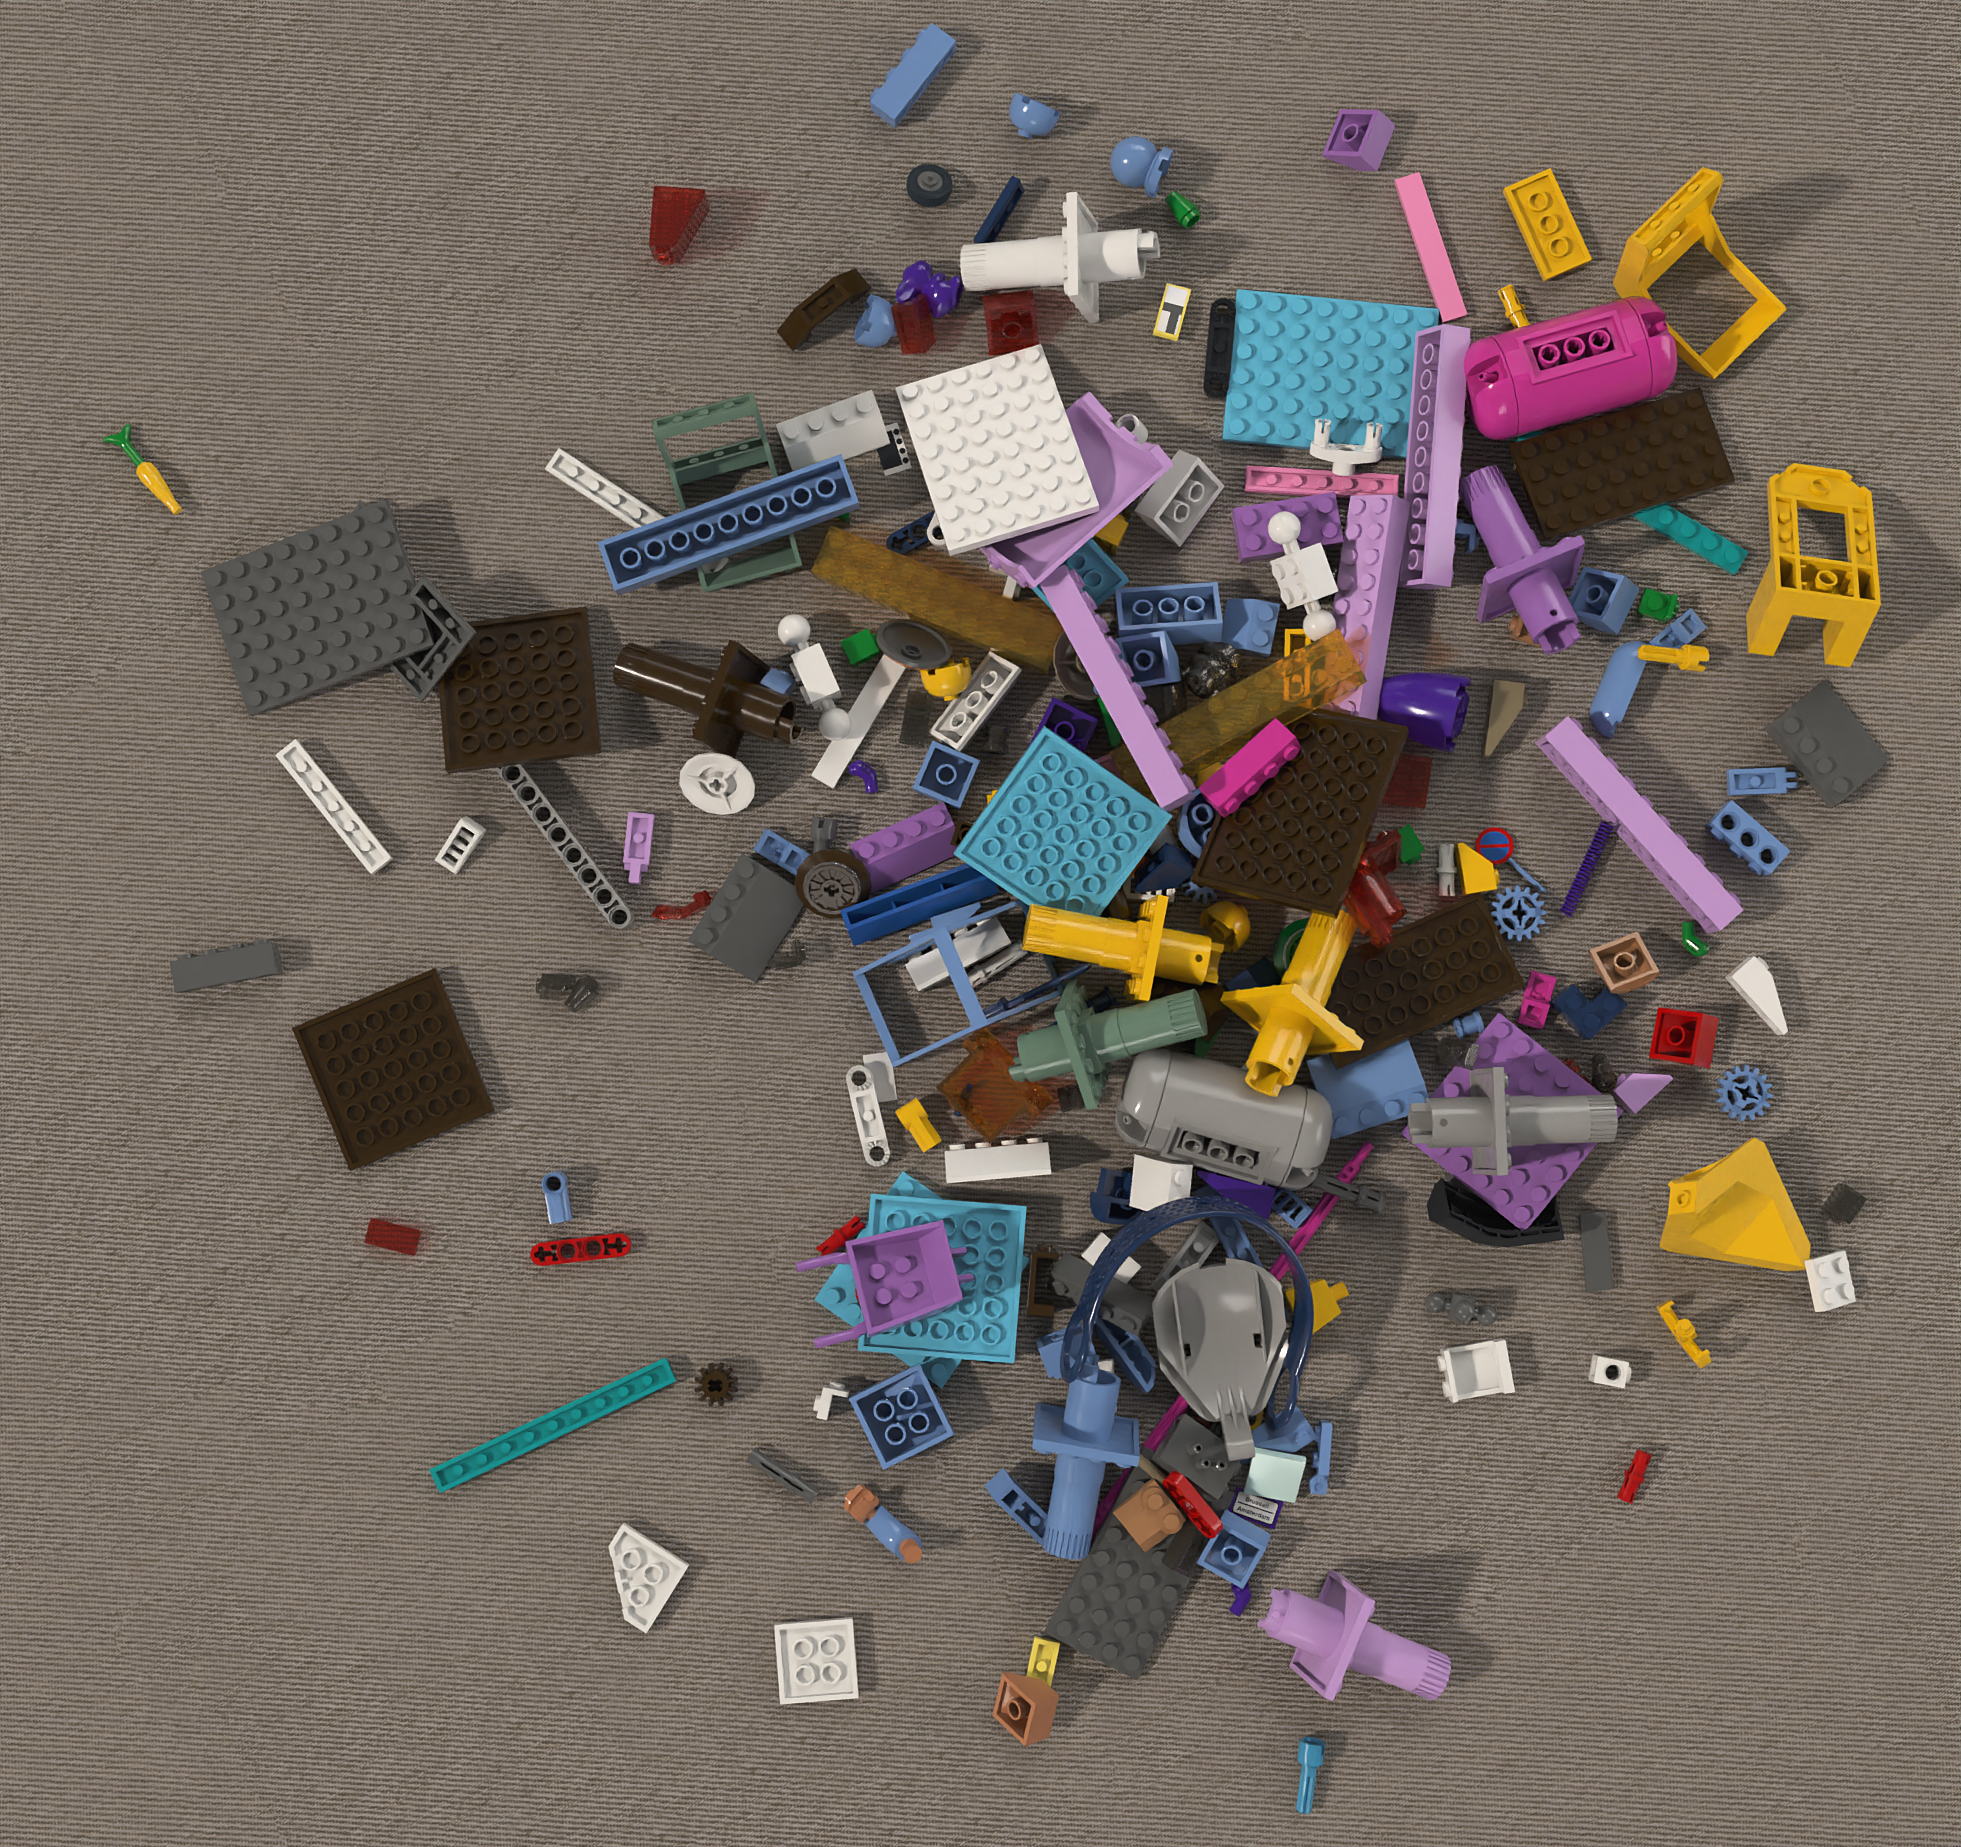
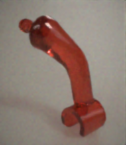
[652,890,711,920]

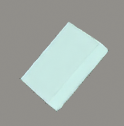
[1244,1447,1306,1503]

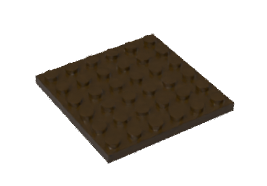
[438,606,602,774]
[292,968,495,1171]

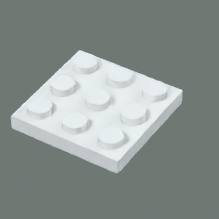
[774,1617,859,1704]

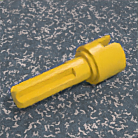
[1637,644,1709,672]

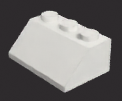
[1134,450,1224,547]

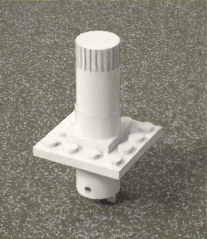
[960,192,1160,323]

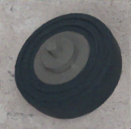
[906,164,952,207]

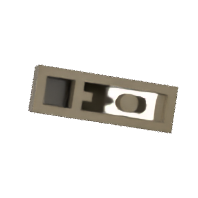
[1481,679,1528,759]

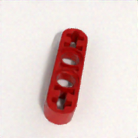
[530,1233,632,1266]

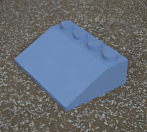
[1306,1039,1429,1139]

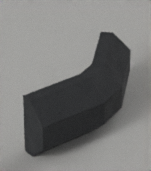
[1427,1178,1564,1247]

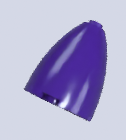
[1377,672,1471,753]

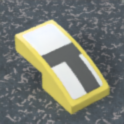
[1153,283,1191,341]

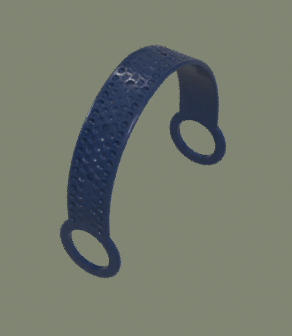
[1060,1196,1314,1433]

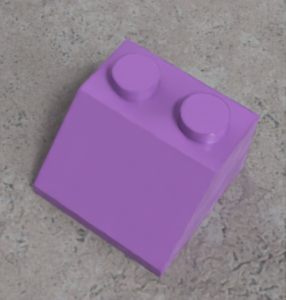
[1322,109,1395,171]

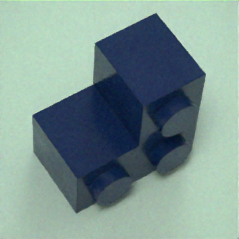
[1549,984,1628,1041]

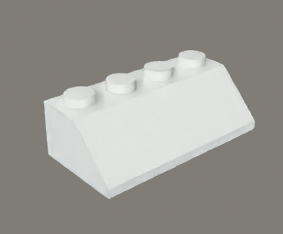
[776,390,890,472]
[905,917,1011,993]
[945,1137,1051,1183]

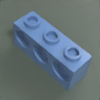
[1705,800,1790,876]

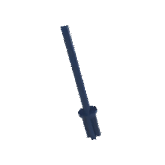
[982,964,1092,1019]

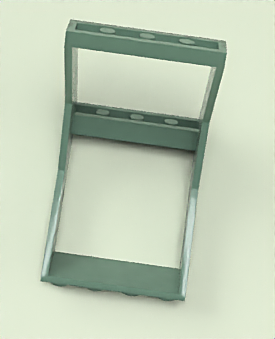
[651,392,802,593]

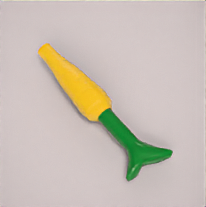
[103,423,182,515]

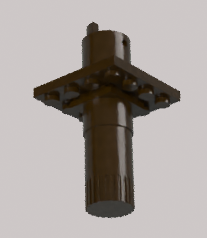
[613,640,804,759]

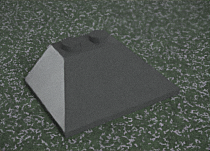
[387,576,477,701]

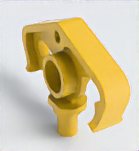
[1656,1300,1712,1369]

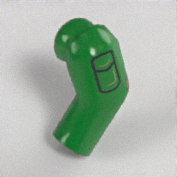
[1682,922,1709,957]

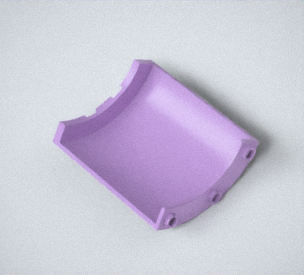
[979,392,1174,588]

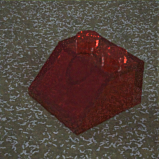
[982,290,1039,356]

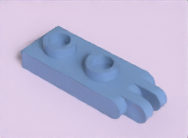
[1726,767,1798,796]

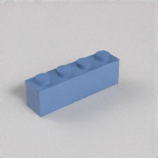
[870,23,956,128]

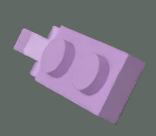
[623,812,655,885]

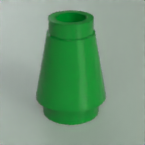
[1165,190,1201,229]

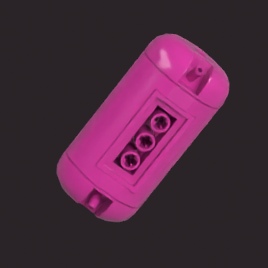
[1464,296,1678,440]

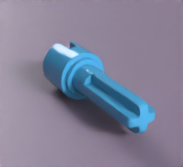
[1296,1737,1326,1814]

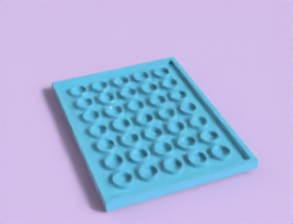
[1222,289,1439,459]

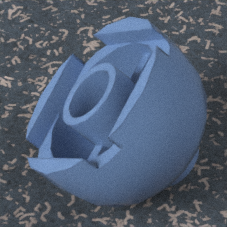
[1009,92,1061,139]
[854,294,900,348]

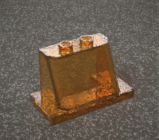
[936,1027,1054,1144]

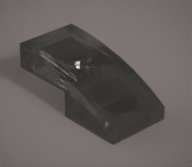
[899,689,934,748]

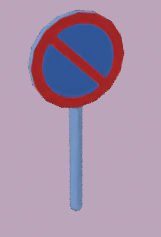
[1475,827,1546,893]

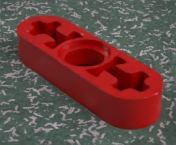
[1163,1471,1223,1539]

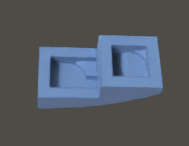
[1648,608,1707,649]
[753,828,810,876]

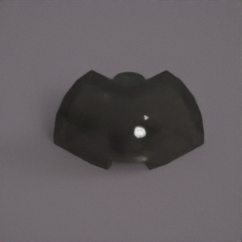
[1141,680,1188,734]

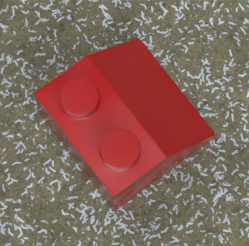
[1649,1007,1719,1069]

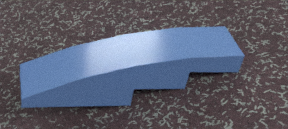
[887,902,981,964]

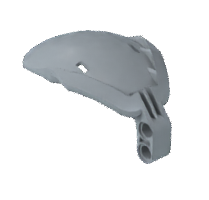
[1151,1258,1288,1461]

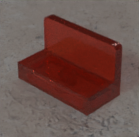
[891,294,936,355]

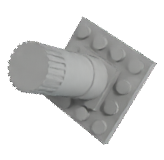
[1408,1067,1618,1176]

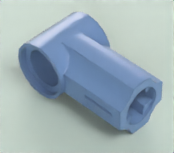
[542,1170,573,1224]

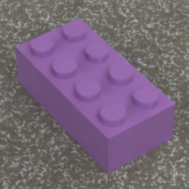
[1231,492,1344,564]

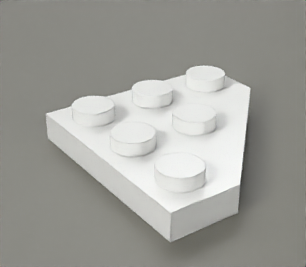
[608,1523,689,1633]

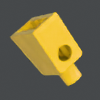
[1282,1278,1349,1334]

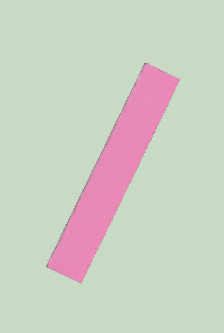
[1394,172,1467,324]
[1244,465,1399,499]

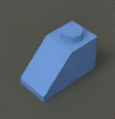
[760,668,795,696]

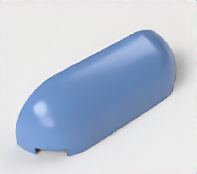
[1590,641,1649,738]
[1093,1315,1156,1393]

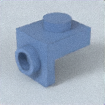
[1455,519,1479,554]

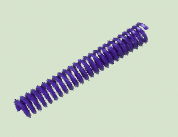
[1560,821,1614,917]

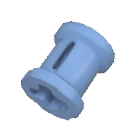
[1452,1011,1484,1040]

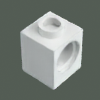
[1588,1354,1631,1388]

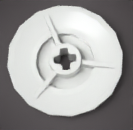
[679,752,755,815]

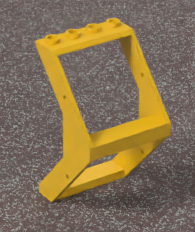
[1613,167,1787,379]

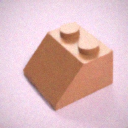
[992,1672,1059,1747]

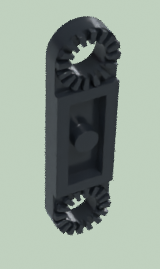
[1203,298,1236,400]

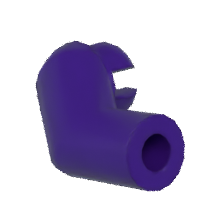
[1229,1582,1252,1617]

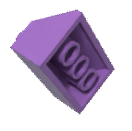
[849,802,957,893]

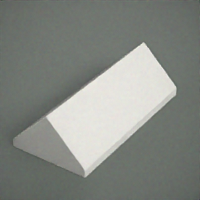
[929,651,1022,753]

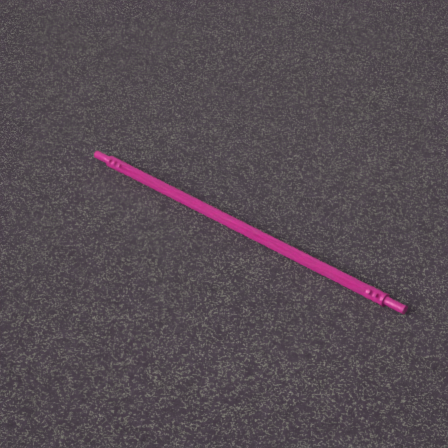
[1092,1141,1374,1536]

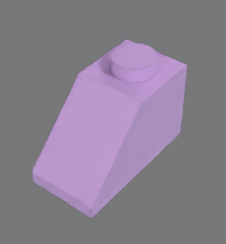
[1609,1073,1673,1114]

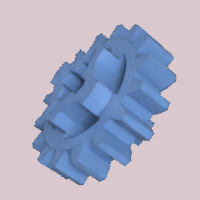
[1490,885,1547,942]
[1714,1065,1773,1121]

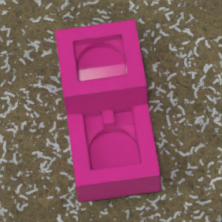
[1517,970,1557,1030]

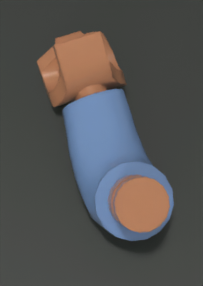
[843,1484,922,1564]

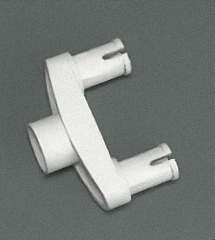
[1310,419,1383,476]

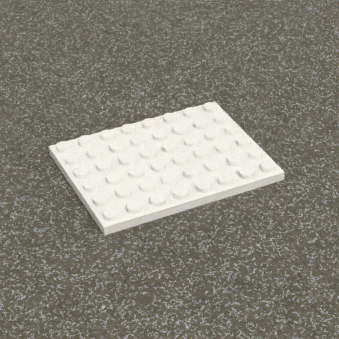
[895,344,1100,556]

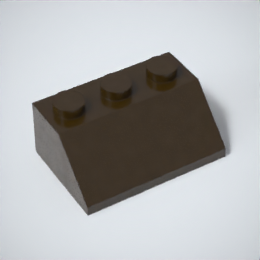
[1150,977,1233,1043]

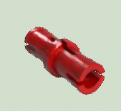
[816,1215,866,1256]
[1617,1449,1652,1504]

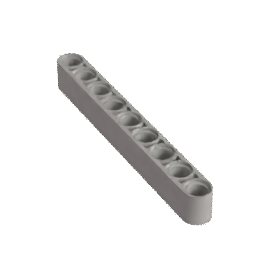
[495,764,634,930]

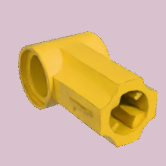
[895,1097,942,1153]

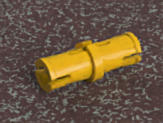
[1497,284,1530,329]

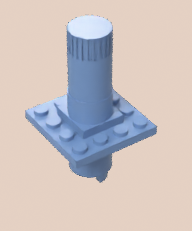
[1032,1354,1140,1560]

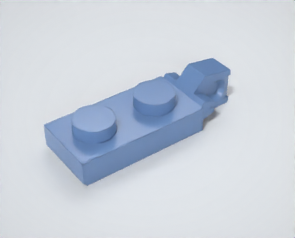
[1309,1420,1332,1495]

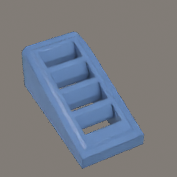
[1271,1186,1313,1229]

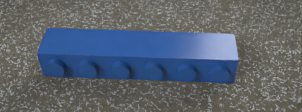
[840,863,999,946]

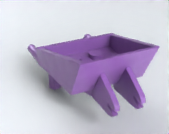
[795,1220,974,1349]

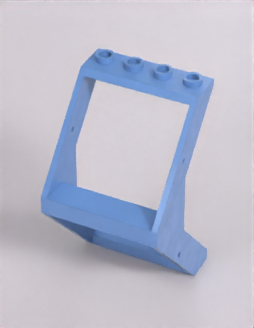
[852,900,1066,1068]

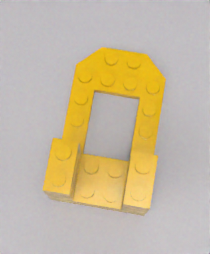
[1746,463,1881,667]

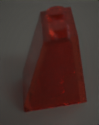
[649,185,710,265]

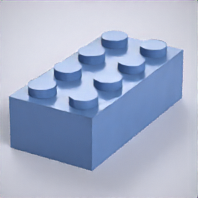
[1114,582,1223,645]

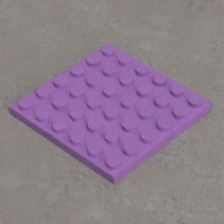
[1401,1013,1623,1231]

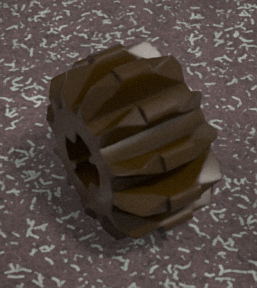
[694,1362,738,1407]

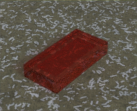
[364,1217,422,1256]

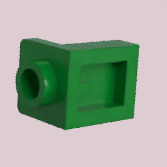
[1636,588,1680,623]

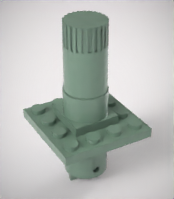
[1008,978,1208,1110]

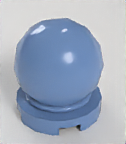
[1110,136,1174,198]

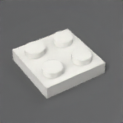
[1804,1250,1856,1312]

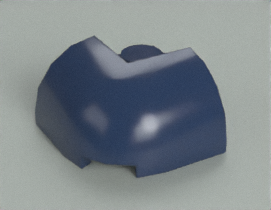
[1090,1168,1147,1225]

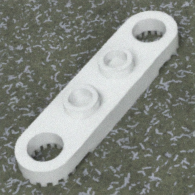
[846,1065,890,1167]

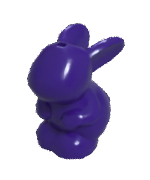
[896,260,964,318]

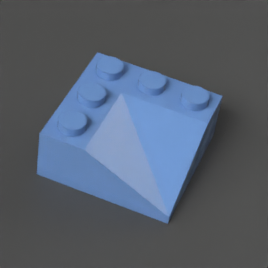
[849,1363,954,1470]

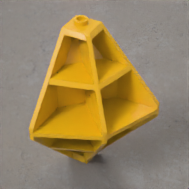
[1659,1138,1811,1272]

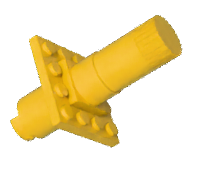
[1022,895,1224,1003]
[1220,910,1364,1097]

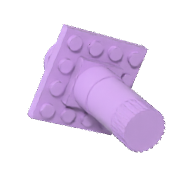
[1257,1570,1451,1701]

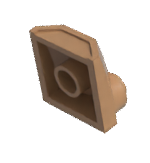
[1589,932,1660,994]
[1112,1478,1186,1552]

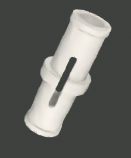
[1436,844,1457,897]

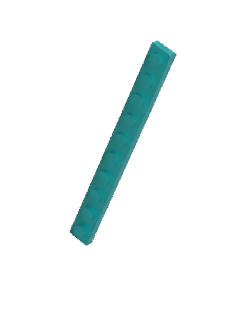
[1516,431,1748,576]
[429,1357,677,1493]

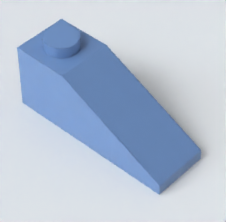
[1240,1405,1317,1464]
[984,1468,1048,1545]

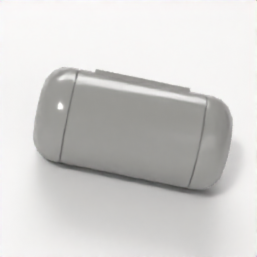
[1115,1046,1333,1191]

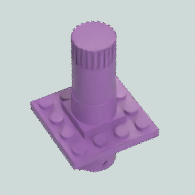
[1458,465,1585,655]

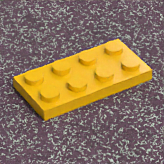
[1503,168,1592,282]

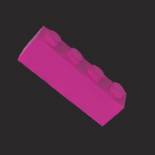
[1198,718,1302,818]

